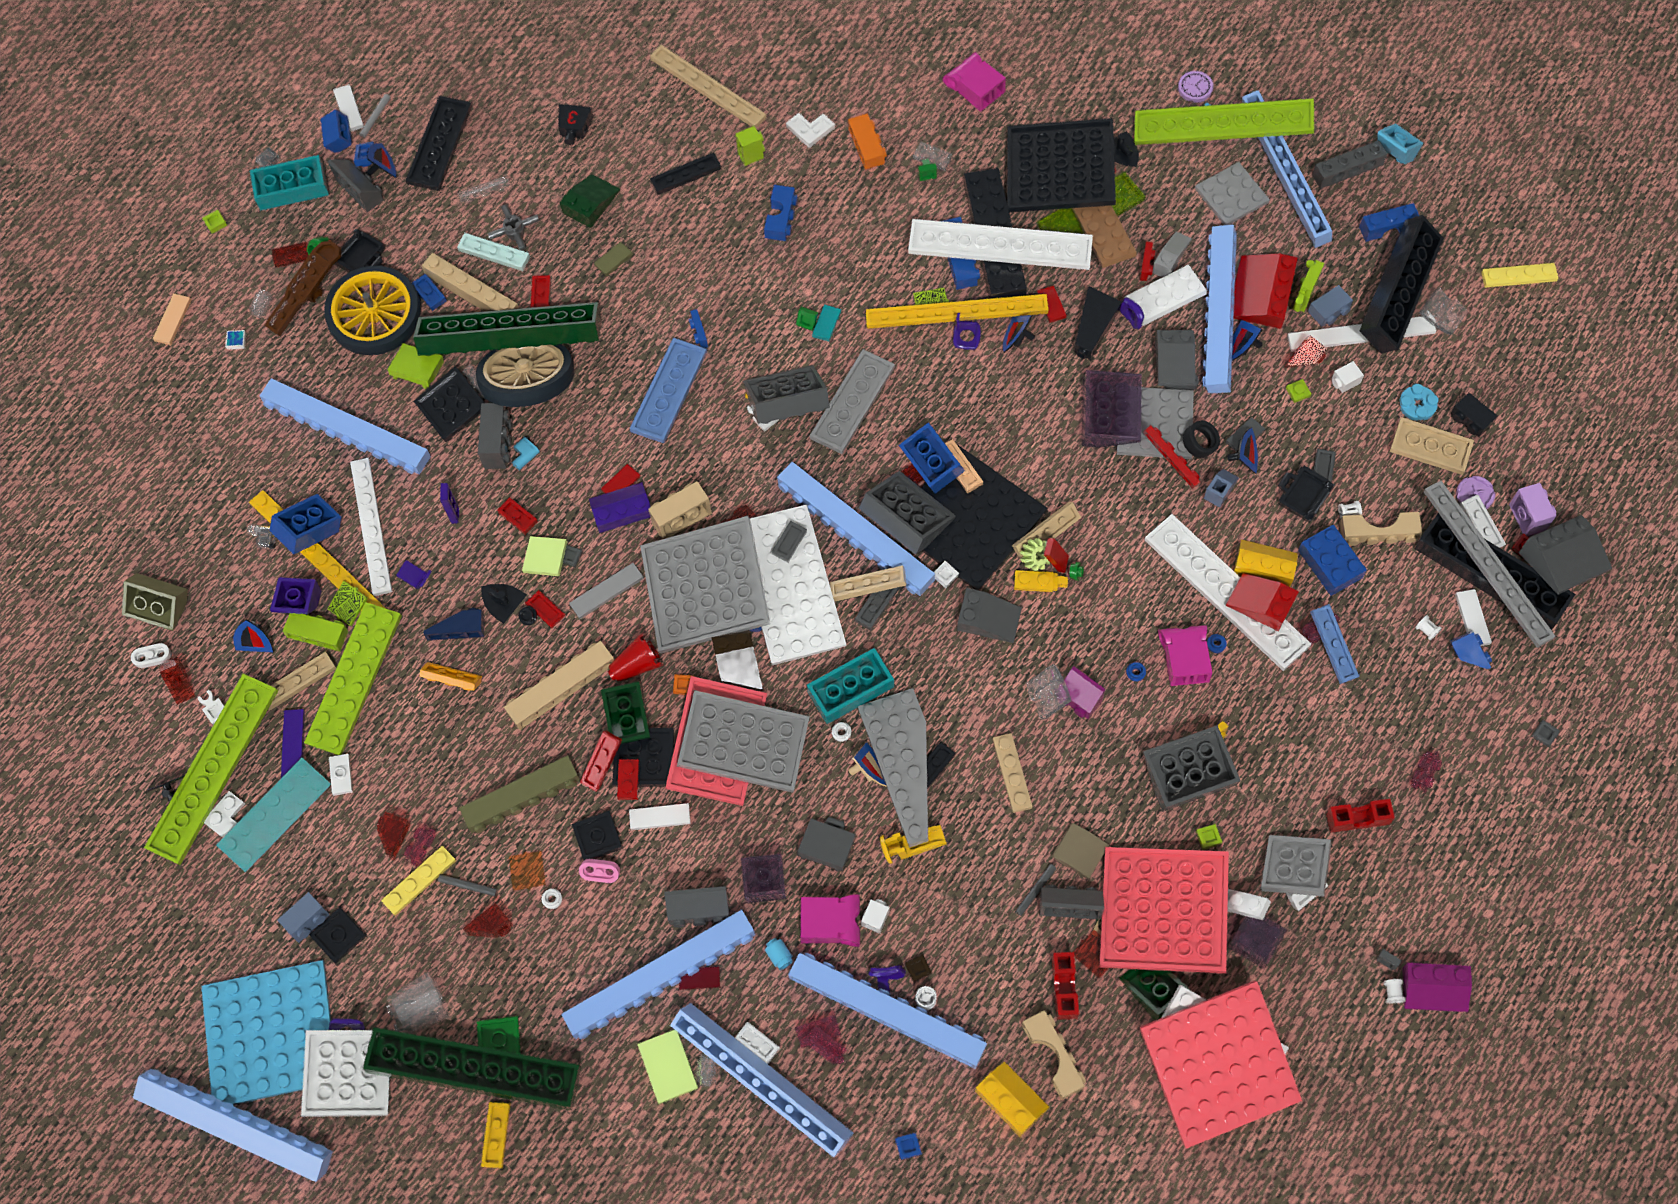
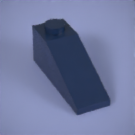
[424,608,485,641]

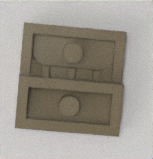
[1052,823,1109,879]

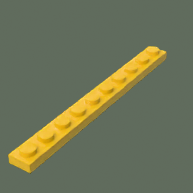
[866,294,1048,329]
[249,490,385,611]

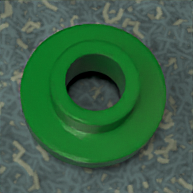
[1069,562,1084,581]

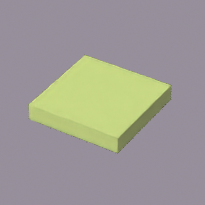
[522,536,568,576]

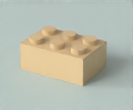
[648,481,712,539]

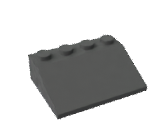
[743,365,830,424]
[859,471,956,554]
[1519,515,1612,594]
[1143,725,1241,812]

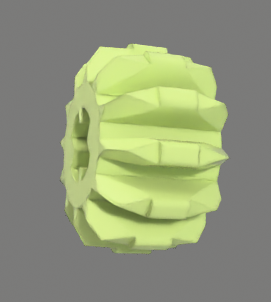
[1019,538,1050,571]

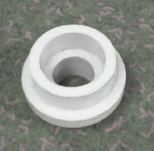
[832,722,852,742]
[542,889,562,909]

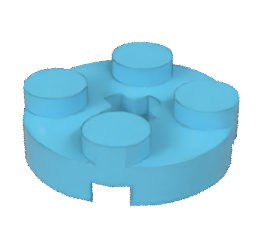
[1399,384,1438,421]

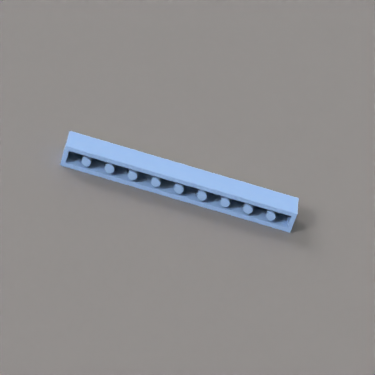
[1242,90,1332,248]
[1203,225,1237,393]
[260,378,431,475]
[777,462,935,596]
[561,910,755,1039]
[788,953,987,1069]
[670,1003,853,1157]
[133,1069,333,1182]

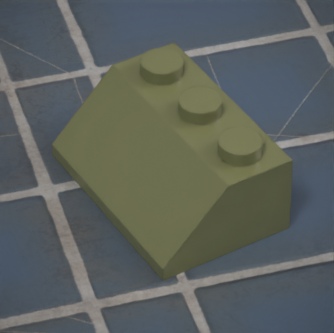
[122,573,188,631]

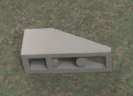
[1152,232,1192,278]

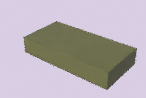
[594,242,633,277]

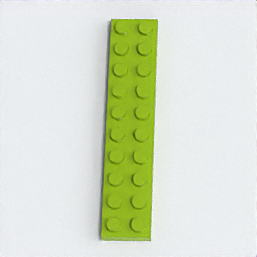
[1134,98,1314,145]
[144,674,278,865]

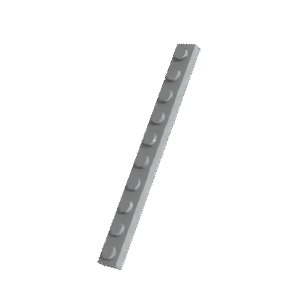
[1424,481,1556,648]

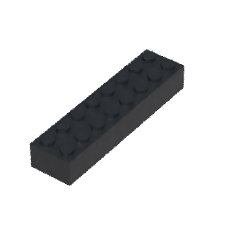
[963,168,1027,299]
[1359,215,1444,354]
[1414,513,1576,630]

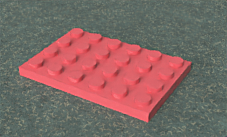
[665,676,767,806]

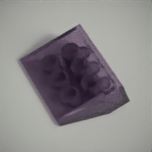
[1081,370,1142,448]

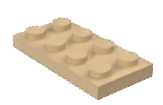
[1389,417,1474,475]

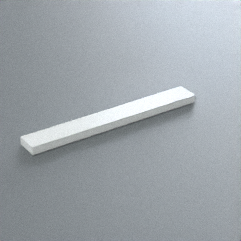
[1287,315,1436,352]

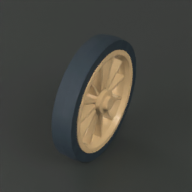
[476,344,574,407]

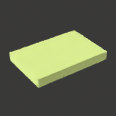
[638,1030,698,1104]

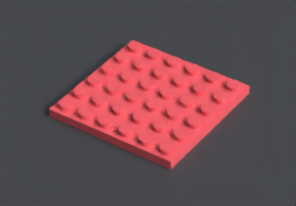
[1100,847,1229,973]
[1139,981,1302,1149]

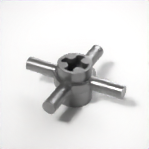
[487,204,540,250]

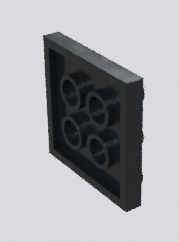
[413,366,485,442]
[612,728,674,787]

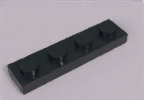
[650,152,721,196]

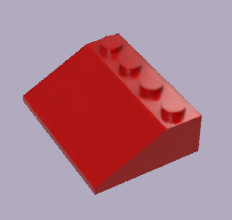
[1234,254,1298,329]

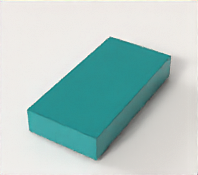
[812,304,841,342]

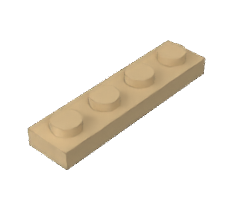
[1012,502,1081,559]
[830,565,906,602]
[268,651,336,711]
[992,733,1032,813]

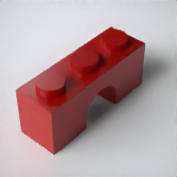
[1326,799,1395,833]
[1052,952,1079,1020]

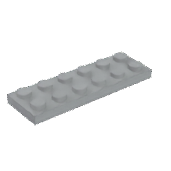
[810,349,895,454]

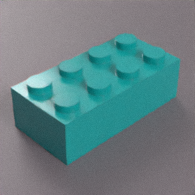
[250,155,329,211]
[807,648,894,724]

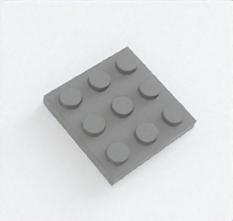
[1195,162,1270,225]
[1261,835,1331,896]

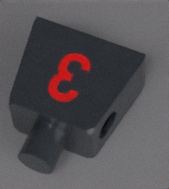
[558,104,594,145]

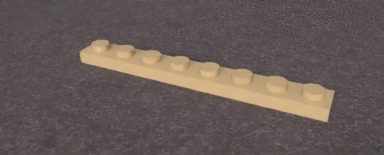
[650,45,766,129]

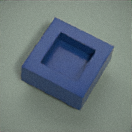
[895,1133,921,1160]

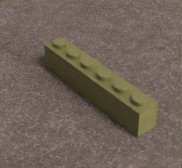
[459,755,580,833]

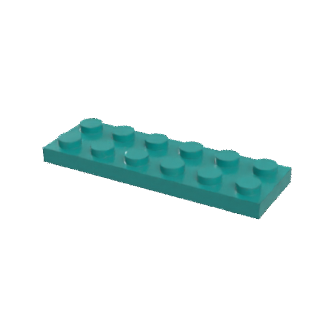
[216,758,331,872]

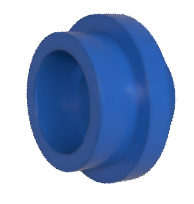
[1207,634,1227,653]
[1126,662,1146,682]

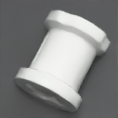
[1338,501,1362,518]
[1415,615,1442,640]
[1384,979,1406,1003]

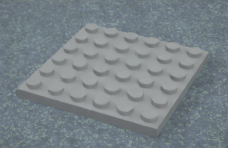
[640,516,770,653]

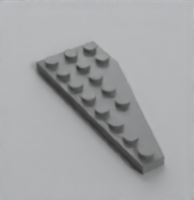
[858,688,928,848]

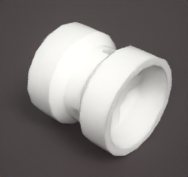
[916,986,937,1011]

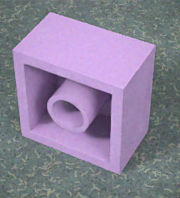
[1509,483,1556,536]

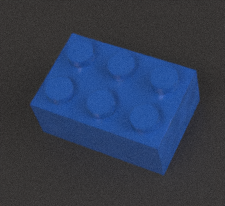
[899,422,965,494]
[270,494,342,554]
[1298,524,1367,596]

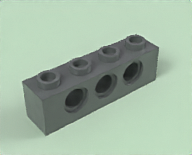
[1312,141,1387,189]

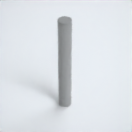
[359,94,391,138]

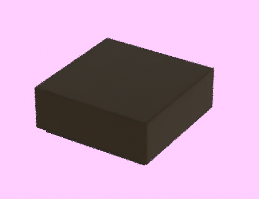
[904,954,932,982]

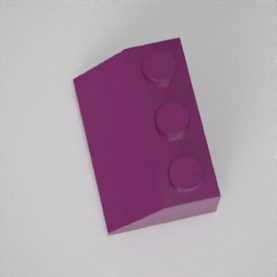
[1402,963,1472,1012]

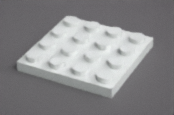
[301,1030,389,1117]

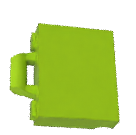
[1293,260,1325,312]
[388,343,444,389]

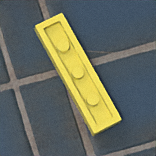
[1481,263,1558,288]
[381,846,456,916]

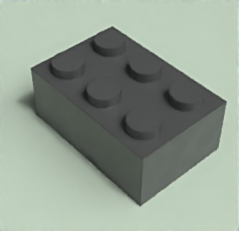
[478,403,513,469]

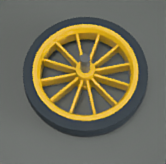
[324,266,421,355]

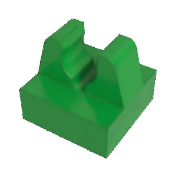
[918,159,937,181]
[796,306,818,331]

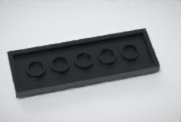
[405,96,472,191]

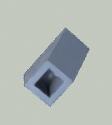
[1204,469,1239,508]

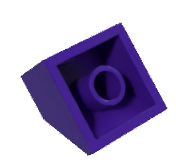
[270,577,322,614]

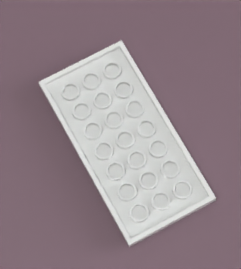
[750,505,846,665]

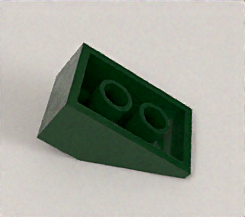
[559,174,621,228]
[601,682,650,744]
[1119,969,1191,1021]

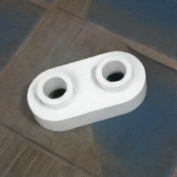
[131,643,171,668]

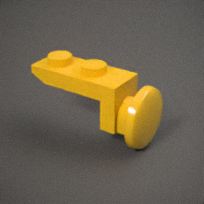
[880,825,947,864]

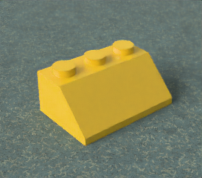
[1234,539,1298,587]
[975,1062,1050,1137]

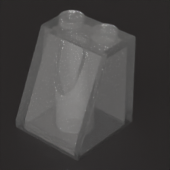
[386,972,451,1034]

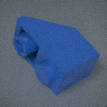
[1450,631,1492,669]

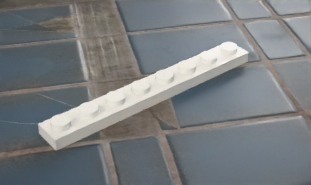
[350,458,393,596]

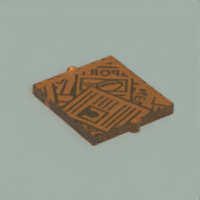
[509,851,546,891]

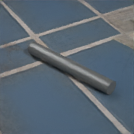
[1015,864,1057,916]
[438,874,498,897]

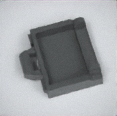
[797,817,856,872]

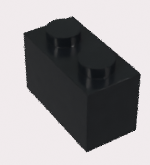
[1451,393,1498,438]

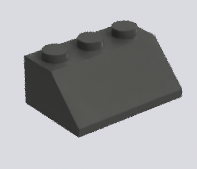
[327,159,384,213]
[1039,885,1104,920]
[664,886,730,928]

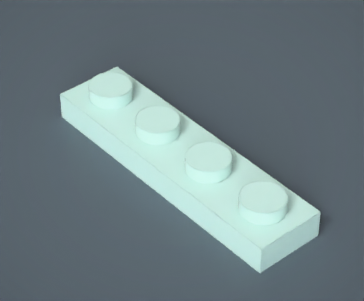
[457,233,530,271]

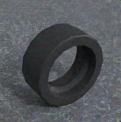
[1183,420,1220,458]

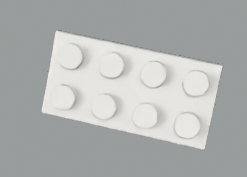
[1125,265,1207,326]

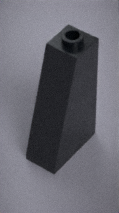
[1074,286,1122,360]

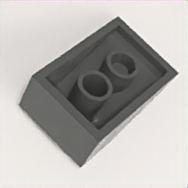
[1155,330,1196,386]
[957,588,1022,643]

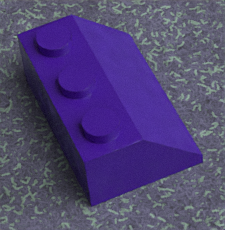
[589,483,651,533]

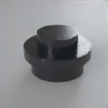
[518,606,537,625]

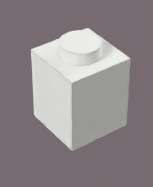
[1332,361,1364,393]
[861,899,890,933]

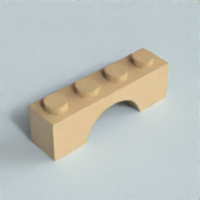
[1339,512,1422,546]
[1022,1010,1086,1101]

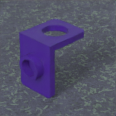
[396,560,432,589]

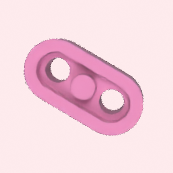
[579,859,620,883]

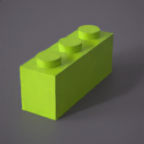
[282,613,348,652]

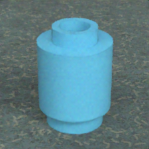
[765,938,793,970]

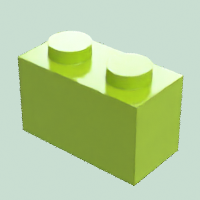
[735,126,765,166]

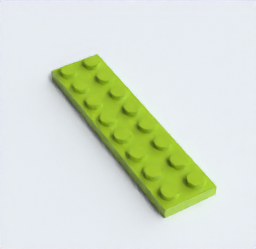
[304,602,402,755]

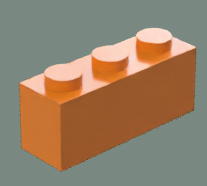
[848,113,887,170]

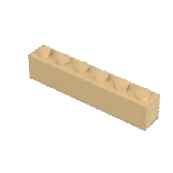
[421,253,519,312]
[504,641,614,730]

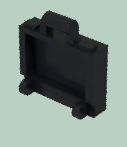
[334,229,386,273]
[1278,465,1335,523]

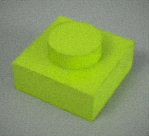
[202,210,227,234]
[1286,379,1312,403]
[1196,824,1223,850]

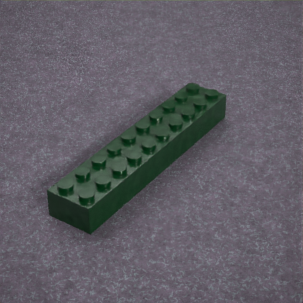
[413,302,602,356]
[363,1027,581,1111]

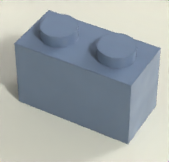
[1308,285,1353,327]
[278,892,330,943]

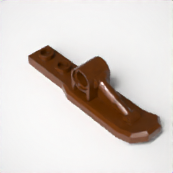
[264,241,341,336]

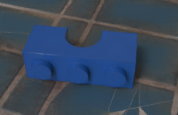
[764,185,798,241]
[1359,203,1419,242]

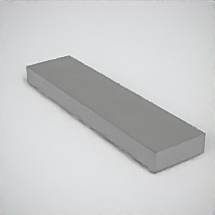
[569,563,644,619]

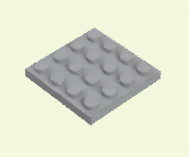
[1117,386,1194,459]

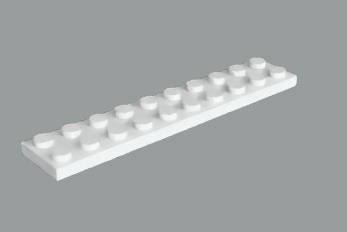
[908,219,1093,270]
[1145,514,1311,671]

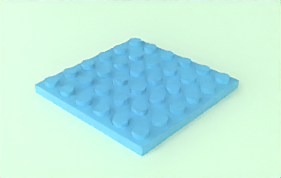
[201,960,331,1105]

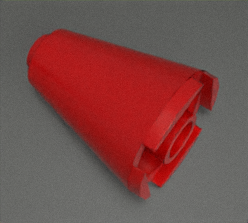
[608,633,664,682]

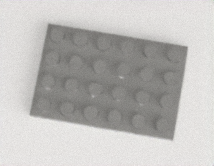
[677,690,810,793]

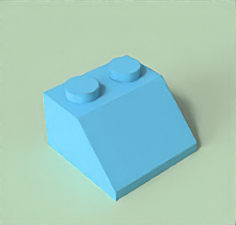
[1377,123,1423,164]

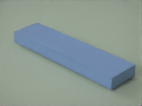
[1310,604,1360,684]

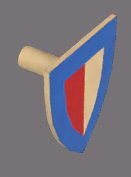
[849,742,887,787]

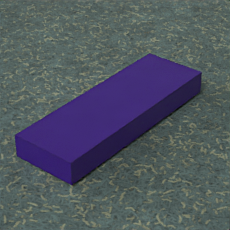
[440,483,459,524]

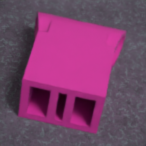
[943,52,1006,112]
[1158,625,1212,686]
[801,894,860,947]

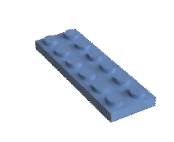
[630,338,707,443]

